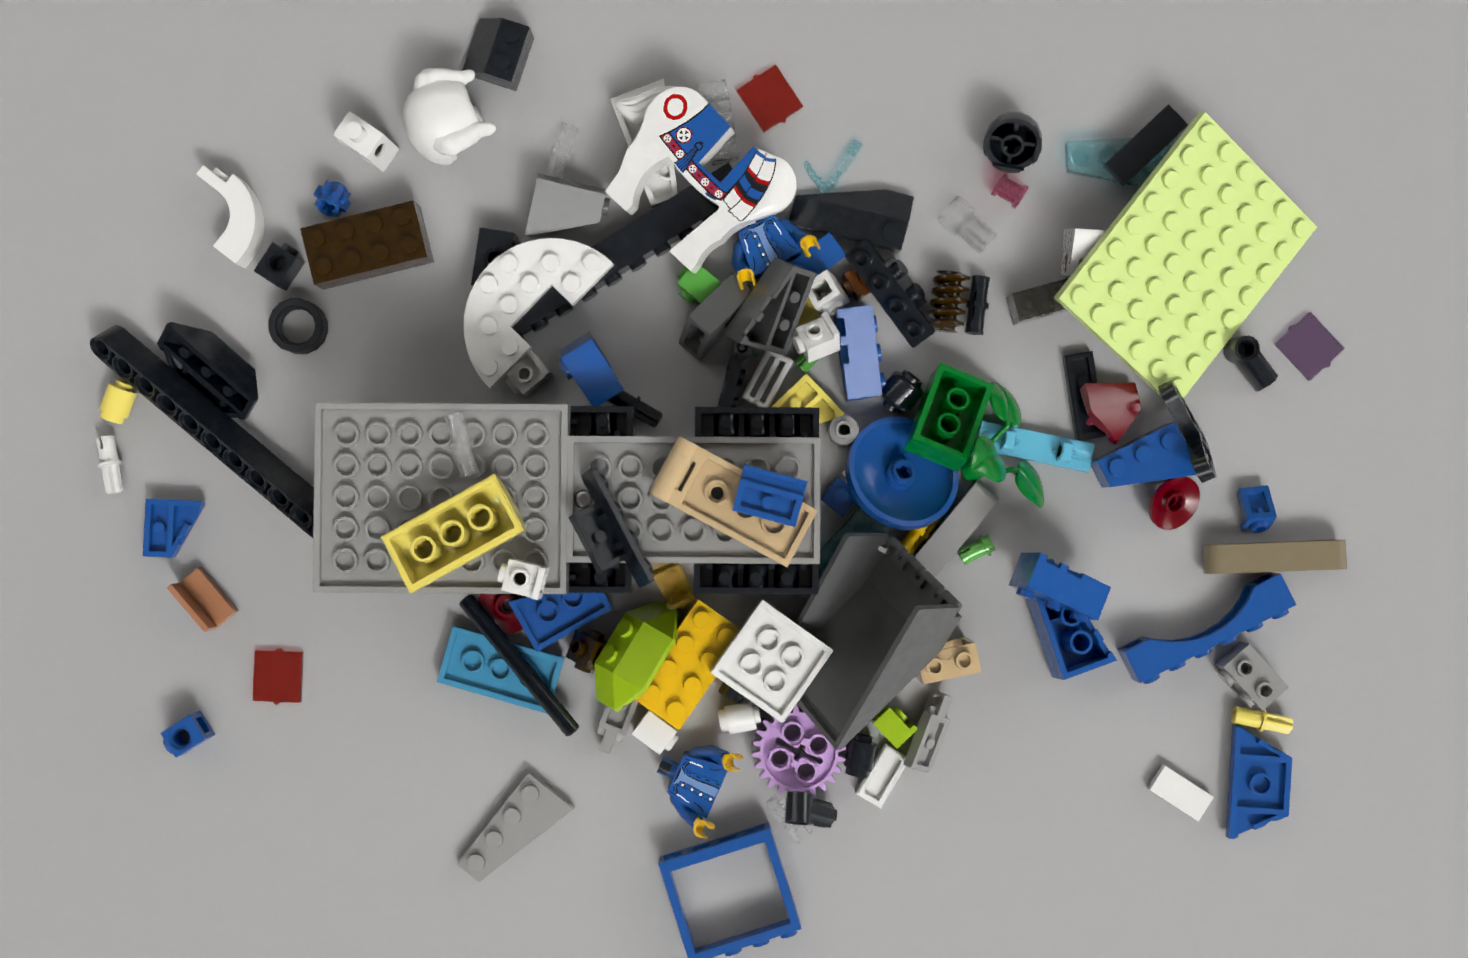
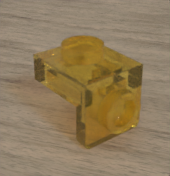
[653,563,695,610]

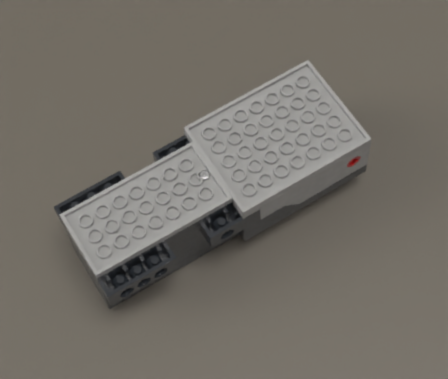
[313,403,821,594]

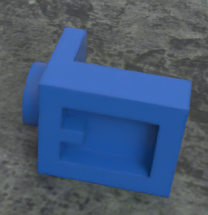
[1237,485,1277,533]

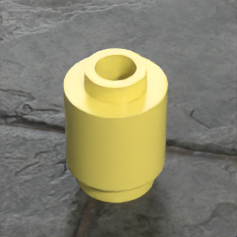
[99,379,138,424]

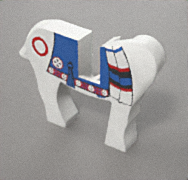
[605,86,797,274]

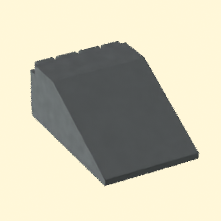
[796,533,962,750]

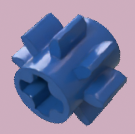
[313,180,351,217]

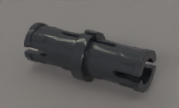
[965,275,990,335]

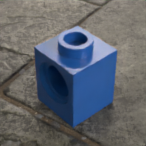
[160,711,215,758]

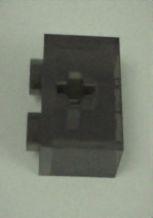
[1006,278,1068,326]

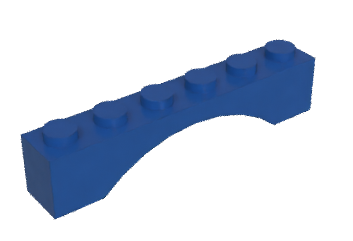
[1117,572,1297,684]

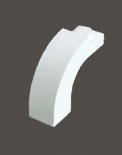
[196,165,265,268]

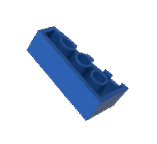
[1025,559,1117,680]

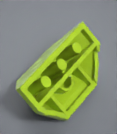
[594,601,679,712]

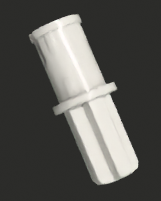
[95,435,123,494]

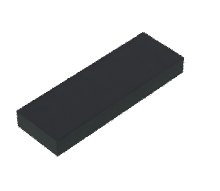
[1103,104,1188,186]
[1062,351,1106,440]

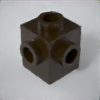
[565,629,607,673]

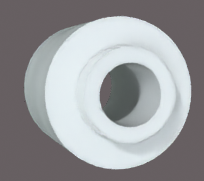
[718,701,761,735]

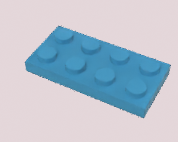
[437,625,565,714]

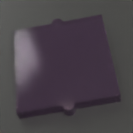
[1274,312,1345,381]

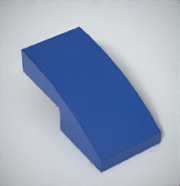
[792,232,846,277]

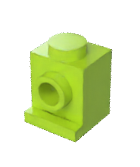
[871,704,918,749]

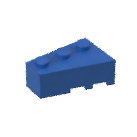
[559,332,624,406]
[1091,422,1196,488]
[1009,552,1111,623]

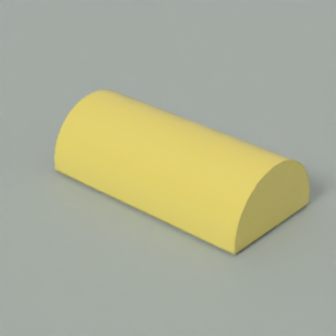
[381,474,526,593]

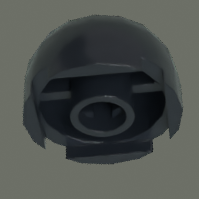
[983,112,1042,173]

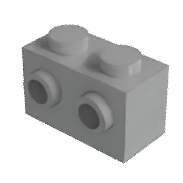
[1215,641,1289,711]

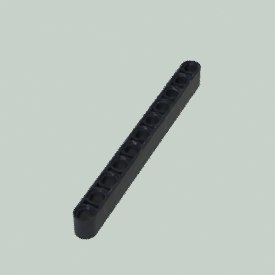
[90,325,314,538]

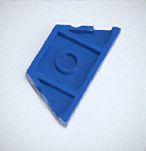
[1225,725,1292,839]

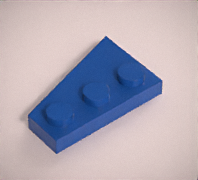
[508,593,613,652]

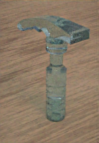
[804,139,863,193]

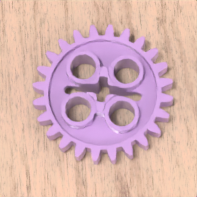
[752,704,846,797]

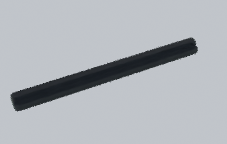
[459,594,579,737]

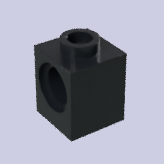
[254,242,305,291]

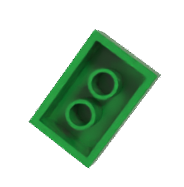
[903,362,994,472]

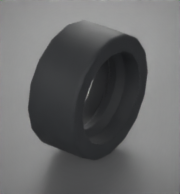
[268,298,328,354]

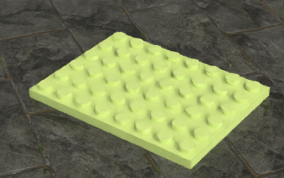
[1054,112,1317,399]

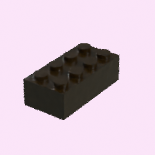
[300,200,434,290]

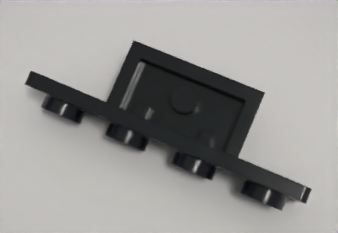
[845,239,935,348]
[568,467,655,588]

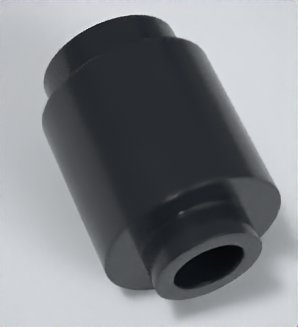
[843,733,877,778]

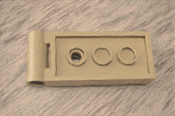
[648,436,818,567]

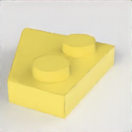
[772,373,845,424]

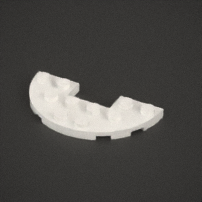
[463,238,614,389]

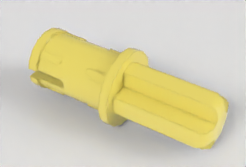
[1231,705,1293,734]

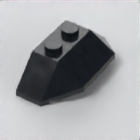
[157,322,259,420]

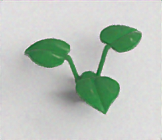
[961,382,1044,508]

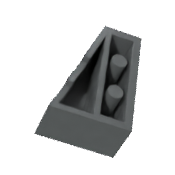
[723,257,817,356]

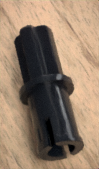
[607,390,663,427]

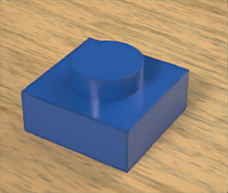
[820,477,855,517]

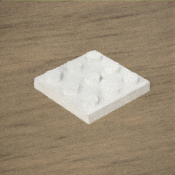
[710,599,834,723]

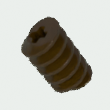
[928,270,971,333]

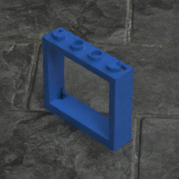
[658,822,802,958]

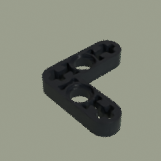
[1158,380,1217,483]

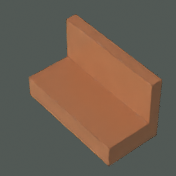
[167,567,238,632]

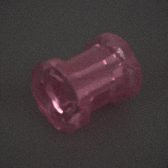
[991,172,1029,209]

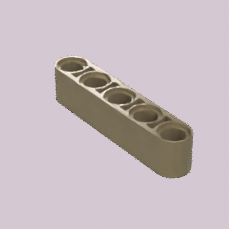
[1203,540,1347,574]

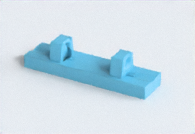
[977,421,1095,472]

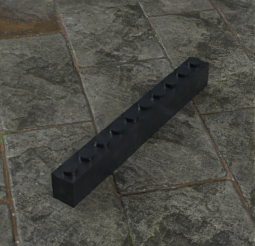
[512,162,733,339]

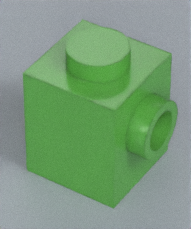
[677,266,722,305]

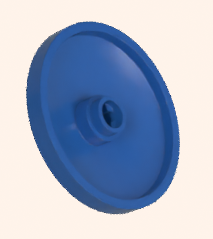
[845,416,959,530]

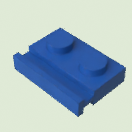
[732,464,808,527]

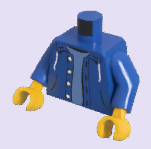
[732,214,821,290]
[657,745,743,839]

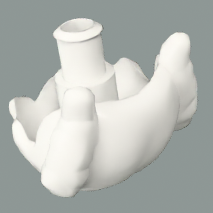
[403,68,496,165]

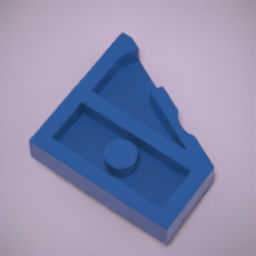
[143,499,205,558]

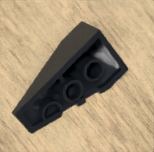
[789,189,914,253]

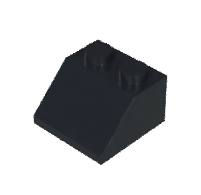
[462,18,534,92]

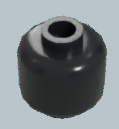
[881,369,923,414]

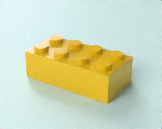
[635,599,740,730]

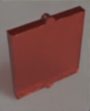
[736,65,803,133]
[253,648,304,705]

